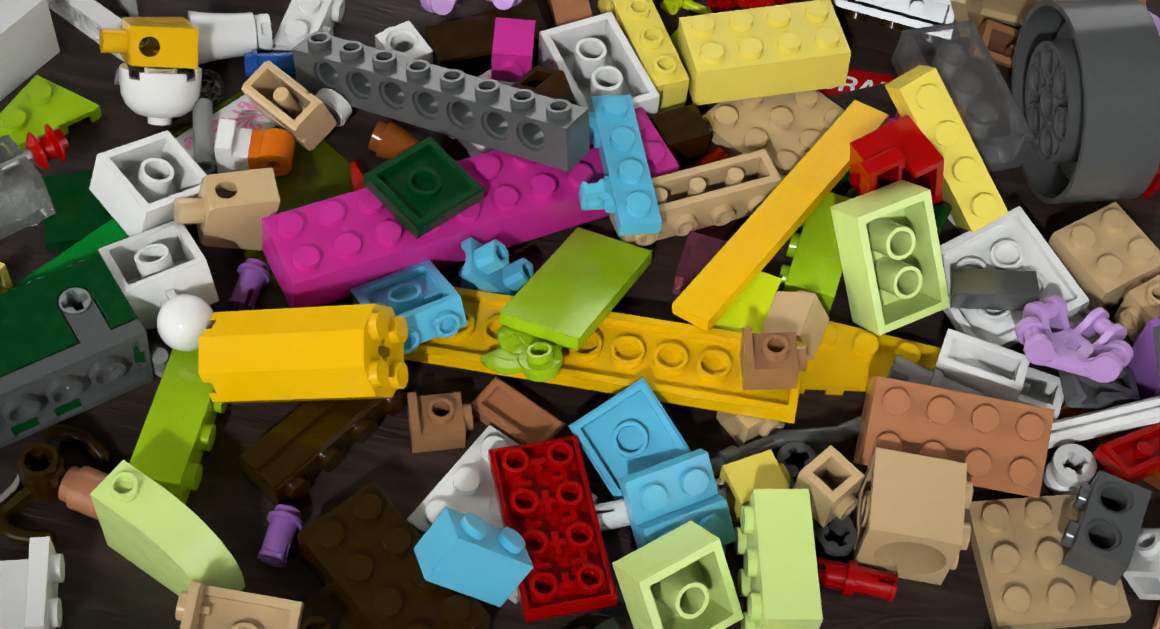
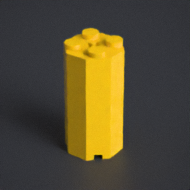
[198,304,409,404]

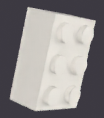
[537,12,660,121]

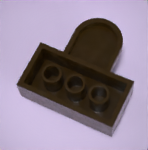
[297,482,490,629]

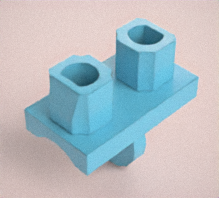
[458,237,534,296]

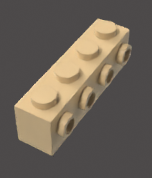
[609,149,781,247]

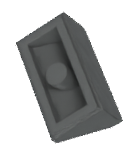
[950,268,1040,311]

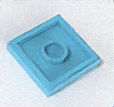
[569,377,692,500]

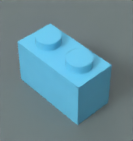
[413,507,534,607]

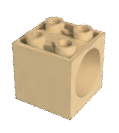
[852,447,973,585]

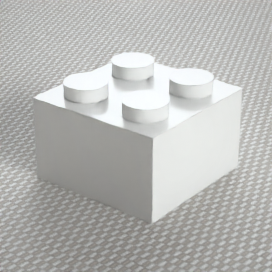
[89,130,207,237]

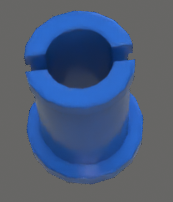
[244,49,294,77]

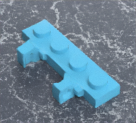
[579,94,662,236]

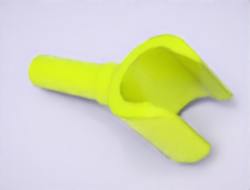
[660,0,712,15]

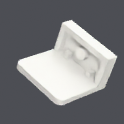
[0,536,65,629]

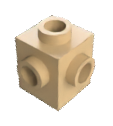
[1113,275,1160,343]

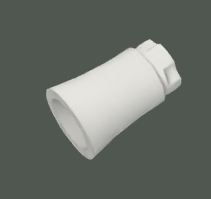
[188,11,273,65]

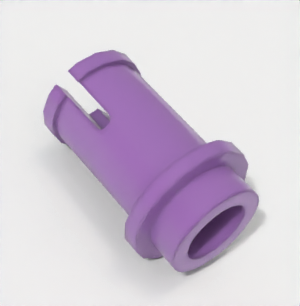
[227,258,271,311]
[257,504,303,567]

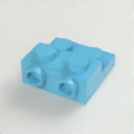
[350,259,467,354]
[618,448,737,554]

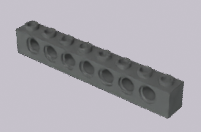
[292,31,590,172]

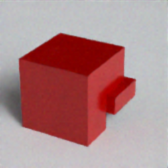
[850,115,944,204]

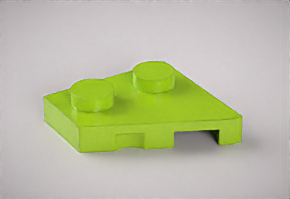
[0,75,102,154]

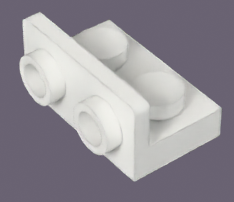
[272,0,345,53]

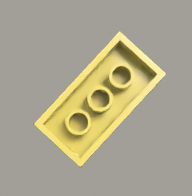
[677,0,851,106]

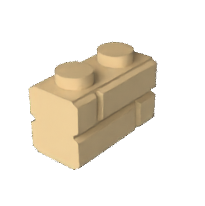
[241,60,337,151]

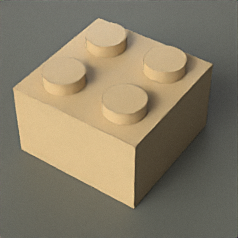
[1048,202,1160,312]

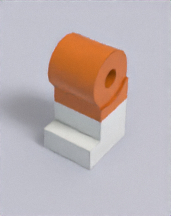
[214,119,296,176]

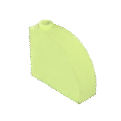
[90,460,245,596]

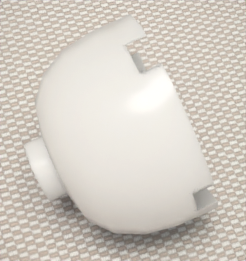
[119,62,202,126]

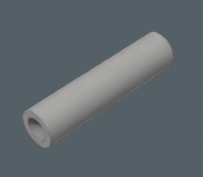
[192,98,215,174]

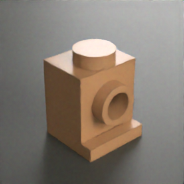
[739,328,807,390]
[407,392,473,453]

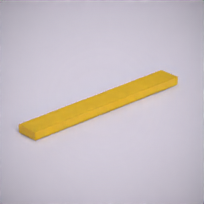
[672,100,889,332]

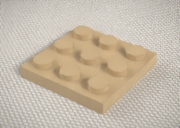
[702,90,845,181]
[964,494,1132,629]

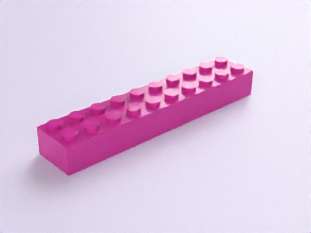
[262,107,679,308]

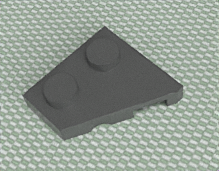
[1058,367,1140,409]

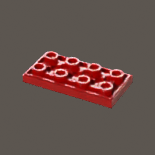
[488,435,618,622]

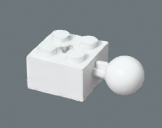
[98,220,219,352]

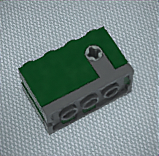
[0,254,154,449]

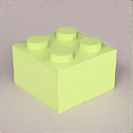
[612,521,744,629]

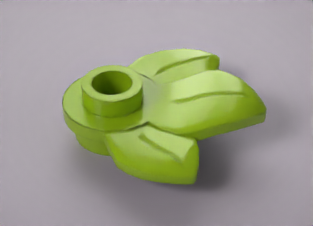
[480,325,563,382]

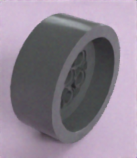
[1011,0,1160,204]

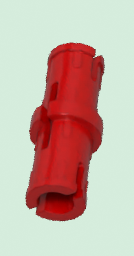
[816,557,898,602]

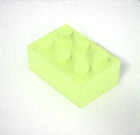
[830,180,950,336]
[734,489,823,629]

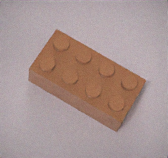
[853,376,1055,498]

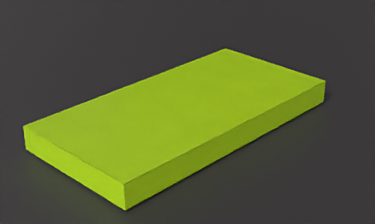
[500,227,652,351]

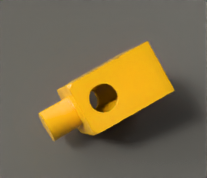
[99,17,199,69]

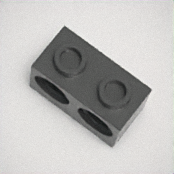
[1060,470,1152,586]

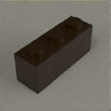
[425,2,548,77]

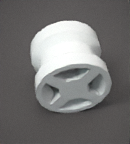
[1043,444,1097,495]

